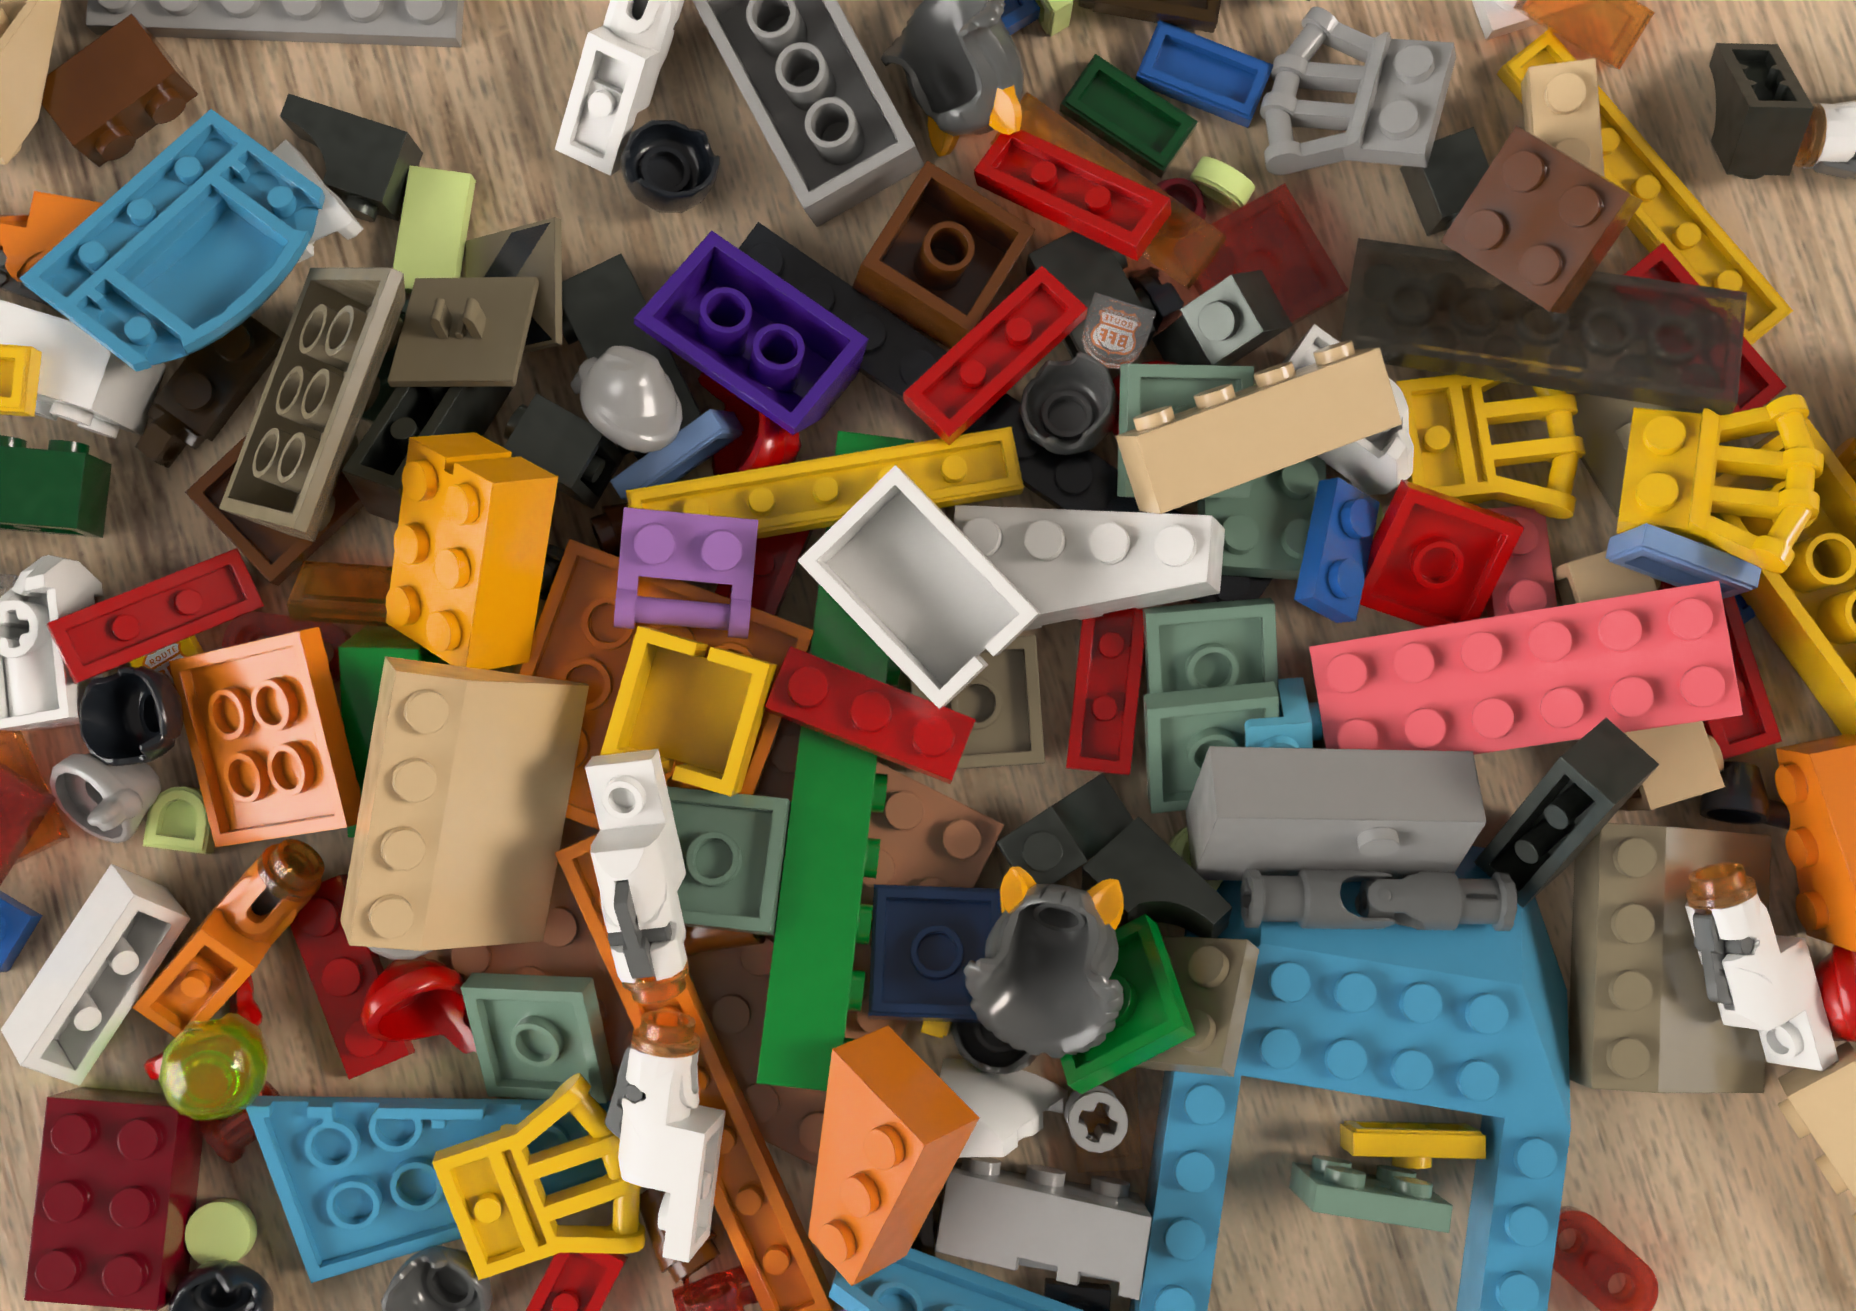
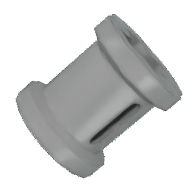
[1064,1085,1128,1153]

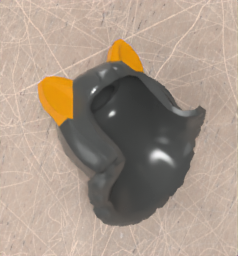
[881,0,1024,157]
[963,866,1124,1058]

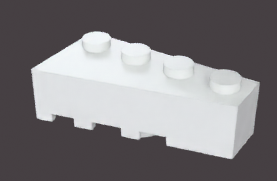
[954,505,1225,631]

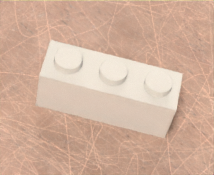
[1,864,191,1086]

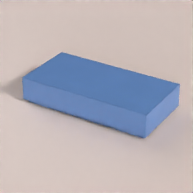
[610,409,744,500]
[1605,523,1761,599]

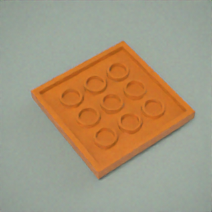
[519,539,815,830]

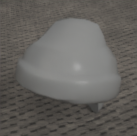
[570,346,683,453]
[50,753,161,843]

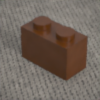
[41,14,198,167]

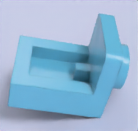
[1244,677,1323,748]

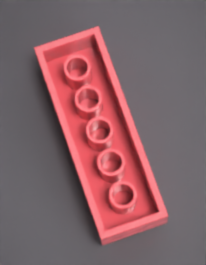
[1309,580,1743,755]

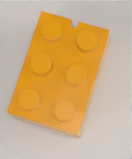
[385,432,558,670]

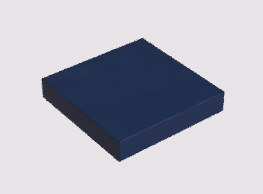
[868,884,1002,1023]

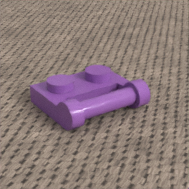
[614,507,758,639]

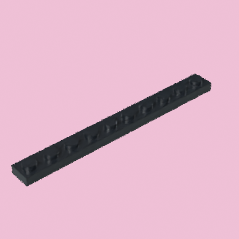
[739,222,1273,604]

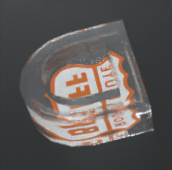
[1082,292,1156,369]

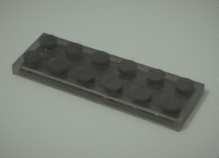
[1340,238,1747,415]

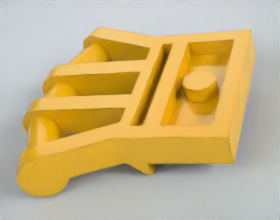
[1396,341,1586,519]
[1616,394,1824,574]
[432,1073,645,1280]

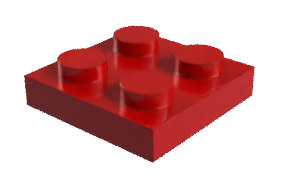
[1360,479,1524,627]

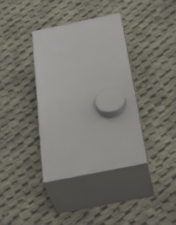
[692,0,924,227]
[1186,746,1487,881]

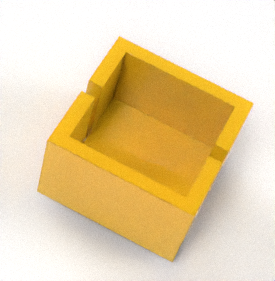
[600,626,778,797]

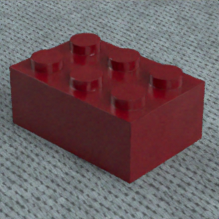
[24,1087,207,1311]

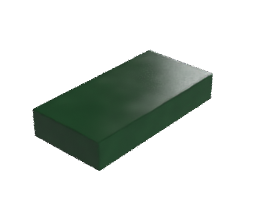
[1059,54,1198,178]

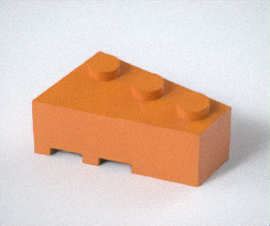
[1775,733,1856,952]
[808,1025,980,1286]

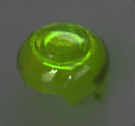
[158,1013,269,1120]

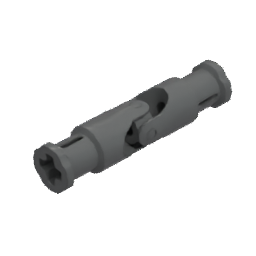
[1240,869,1517,931]

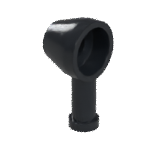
[1700,761,1790,830]

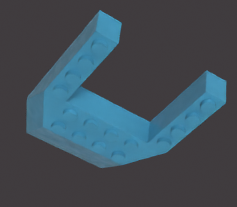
[1129,846,1571,1311]

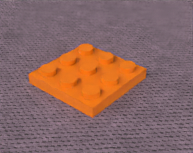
[168,627,361,848]

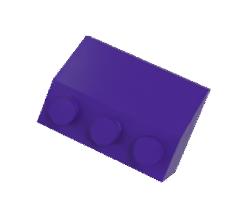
[634,230,868,435]

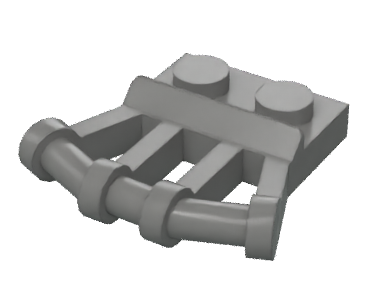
[1260,7,1456,175]

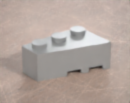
[935,1157,1152,1300]

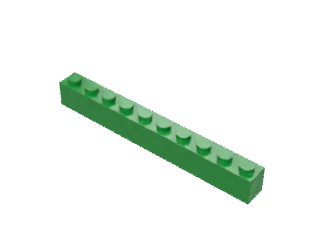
[756,431,914,1091]

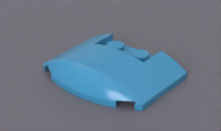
[20,109,325,372]

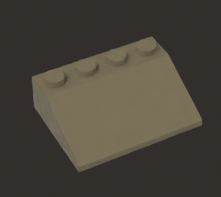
[219,268,406,542]
[1568,823,1771,1093]

